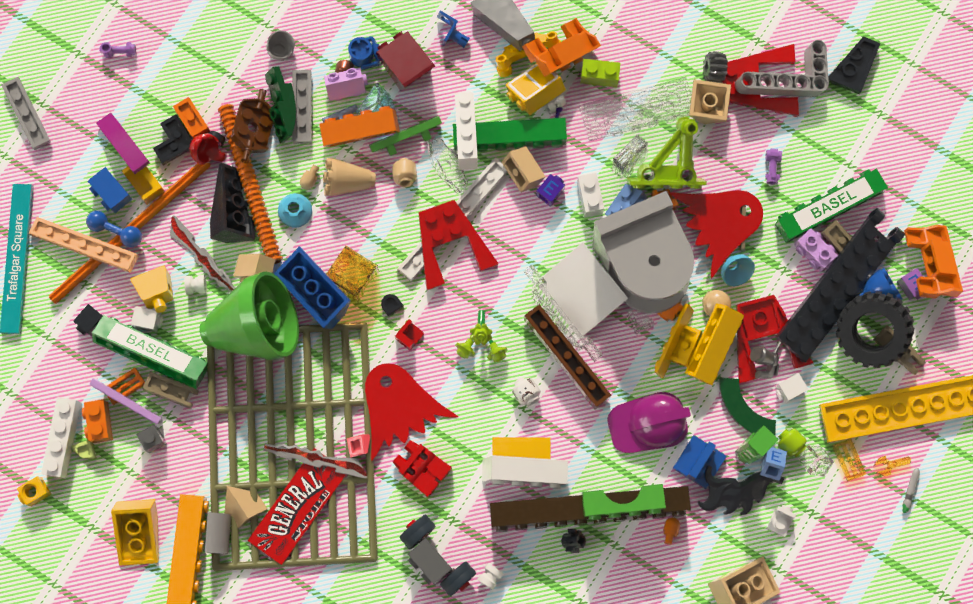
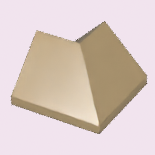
[689,79,731,124]

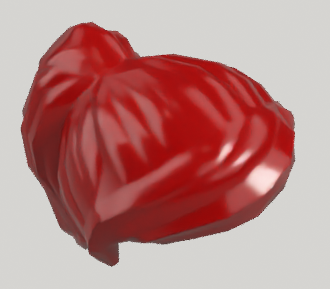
[189,133,226,165]

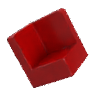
[395,319,424,351]

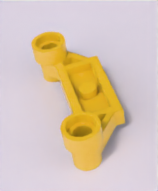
[496,31,561,77]

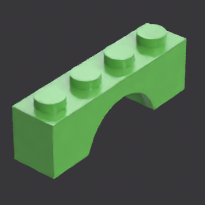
[735,426,779,465]
[581,484,666,520]

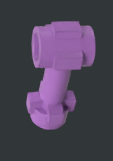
[99,42,136,58]
[765,148,782,185]

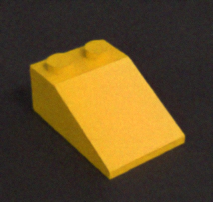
[111,499,159,566]

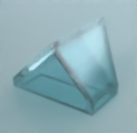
[356,83,401,124]

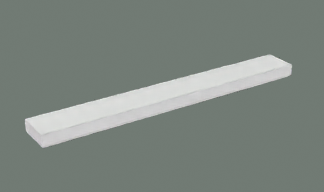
[397,157,508,282]

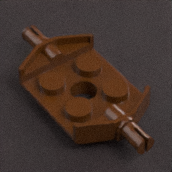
[231,89,273,163]

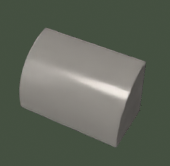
[205,512,231,554]

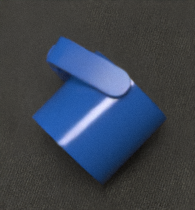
[348,36,381,70]

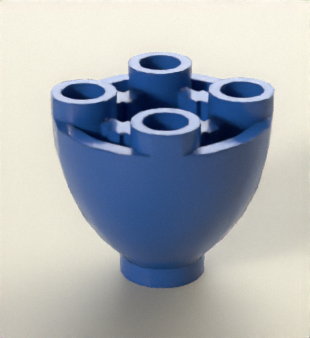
[859,268,903,300]

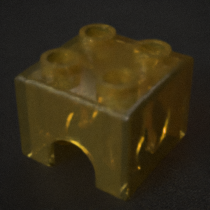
[326,245,379,302]

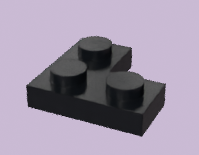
[153,114,192,166]

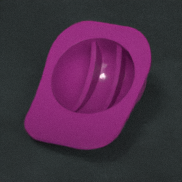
[607,392,691,453]

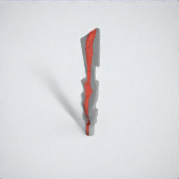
[170,215,235,293]
[263,443,368,478]

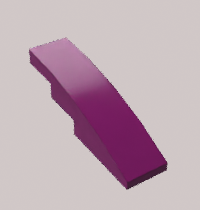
[96,112,150,174]

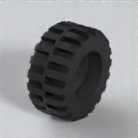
[836,291,915,368]

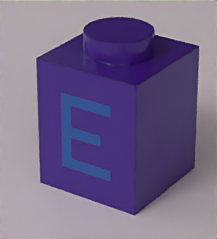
[536,174,565,207]

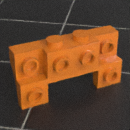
[522,18,601,77]
[904,224,963,299]

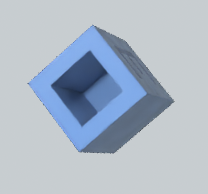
[760,447,787,481]

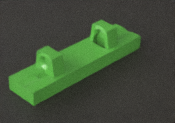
[369,116,442,156]

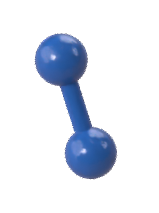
[86,211,142,248]

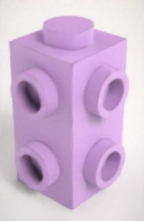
[324,68,368,101]
[794,228,838,272]

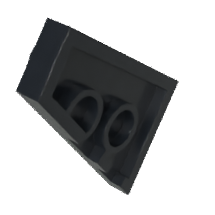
[828,36,881,95]

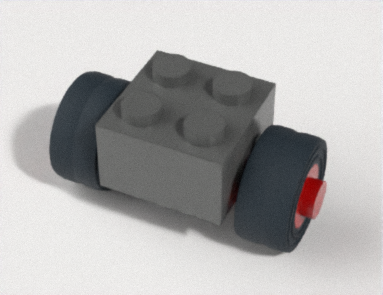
[399,514,476,596]

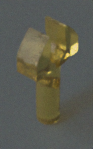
[873,456,911,477]

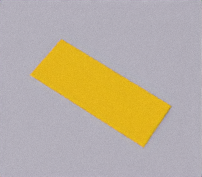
[492,437,551,459]

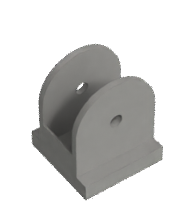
[592,191,694,313]

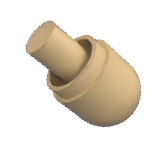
[300,164,319,190]

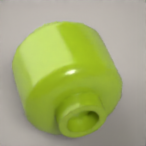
[778,429,807,457]

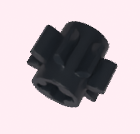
[561,529,586,553]

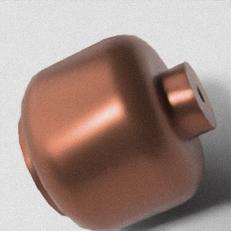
[335,60,354,73]

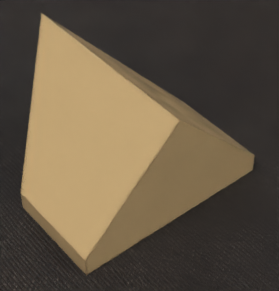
[224,486,268,528]

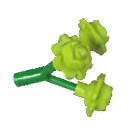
[455,310,508,363]

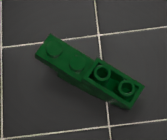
[265,66,296,144]

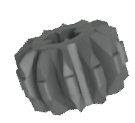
[702,51,728,83]

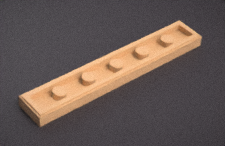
[29,217,139,273]

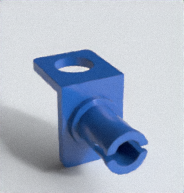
[437,10,470,48]

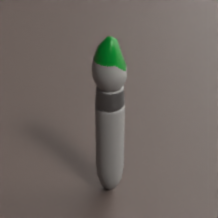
[902,468,920,513]

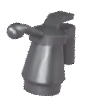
[750,341,782,379]

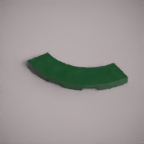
[719,377,776,435]

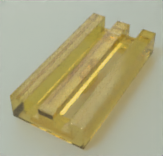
[832,438,866,482]

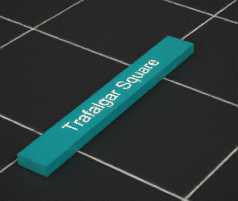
[0,184,33,334]

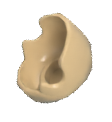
[702,289,731,317]

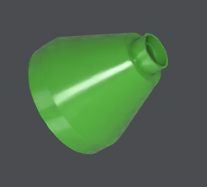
[199,271,299,360]

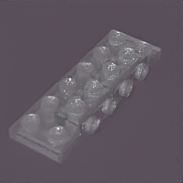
[579,77,692,142]

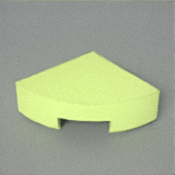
[71,440,97,460]

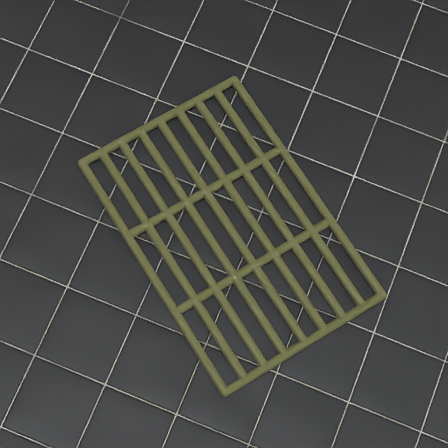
[207,322,378,571]

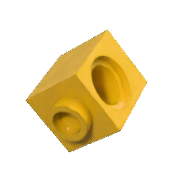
[17,476,52,507]

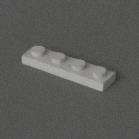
[292,70,312,144]
[1,77,51,151]

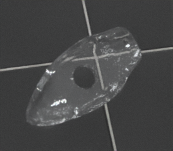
[426,138,468,195]

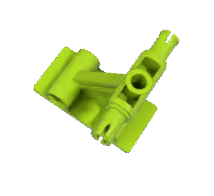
[627,117,707,189]

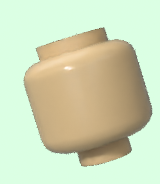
[392,158,417,187]

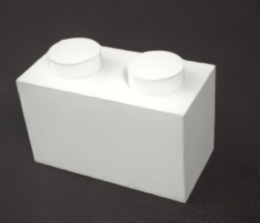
[577,173,604,218]

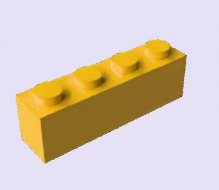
[685,303,744,385]

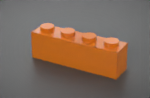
[319,106,400,147]

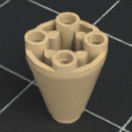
[323,158,376,196]

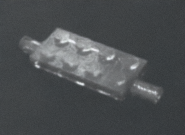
[524,265,603,362]

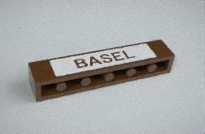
[524,304,612,410]

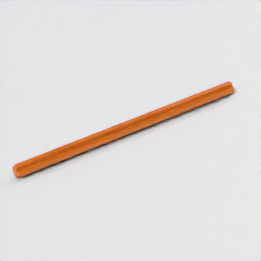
[49,162,211,304]

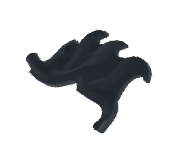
[697,465,784,515]

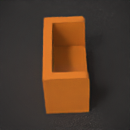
[173,97,210,139]

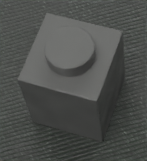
[136,425,167,454]

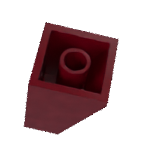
[375,31,435,91]

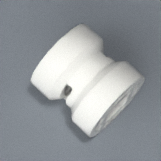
[543,94,567,115]
[184,275,207,295]
[477,563,504,590]

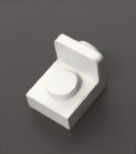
[766,505,796,537]

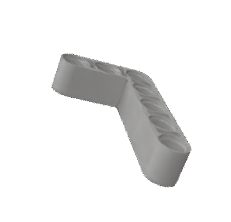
[735,40,829,97]

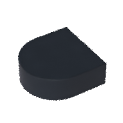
[381,294,404,317]

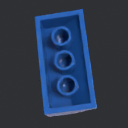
[274,246,351,329]

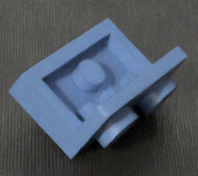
[605,184,648,216]

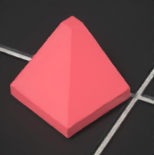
[347,434,370,458]

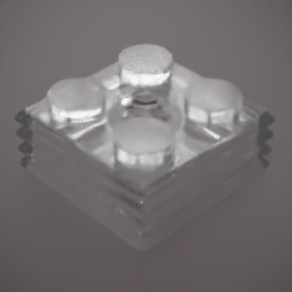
[612,134,649,179]

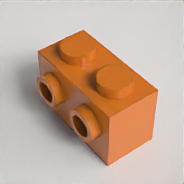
[82,399,113,443]

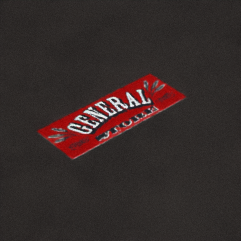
[247,448,346,565]

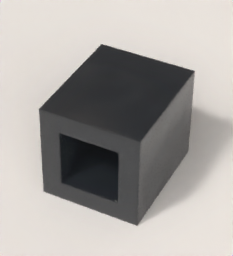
[73,304,103,336]

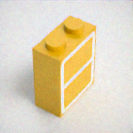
[506,63,566,115]

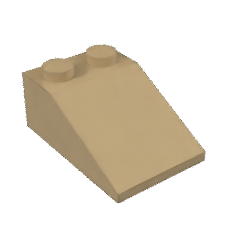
[708,556,781,604]

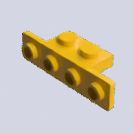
[654,303,703,378]

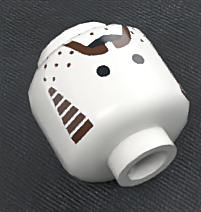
[512,377,541,407]

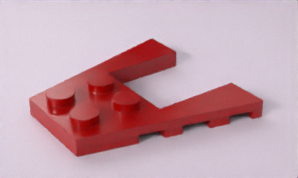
[722,44,799,117]
[418,200,498,291]
[736,295,814,384]

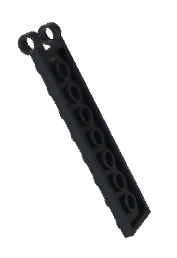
[775,208,905,362]

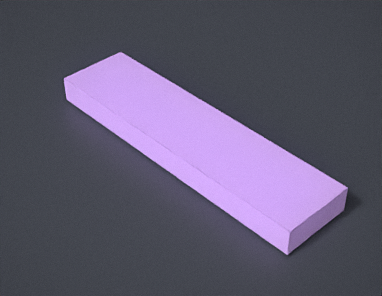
[89,378,162,424]

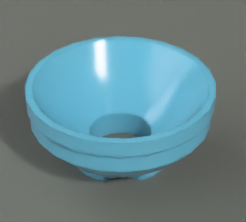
[278,193,312,228]
[721,254,755,287]

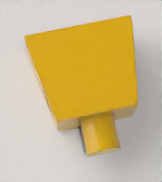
[130,265,174,313]

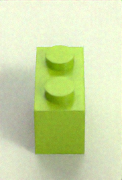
[580,59,621,88]

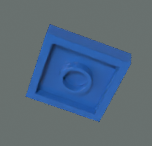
[672,435,727,490]

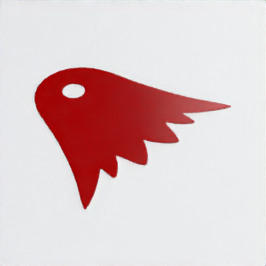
[669,190,763,279]
[365,363,459,461]

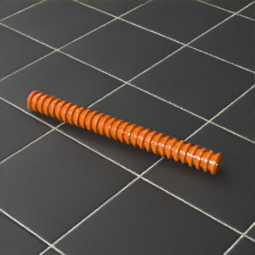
[218,104,283,264]

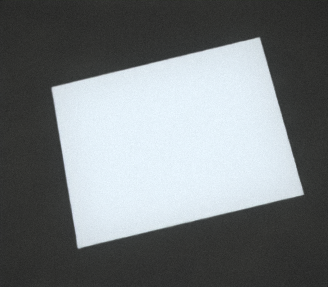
[534,242,628,339]

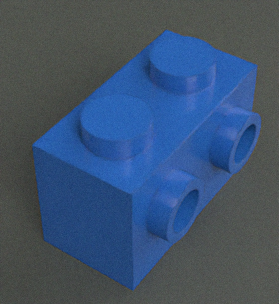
[88,167,133,213]

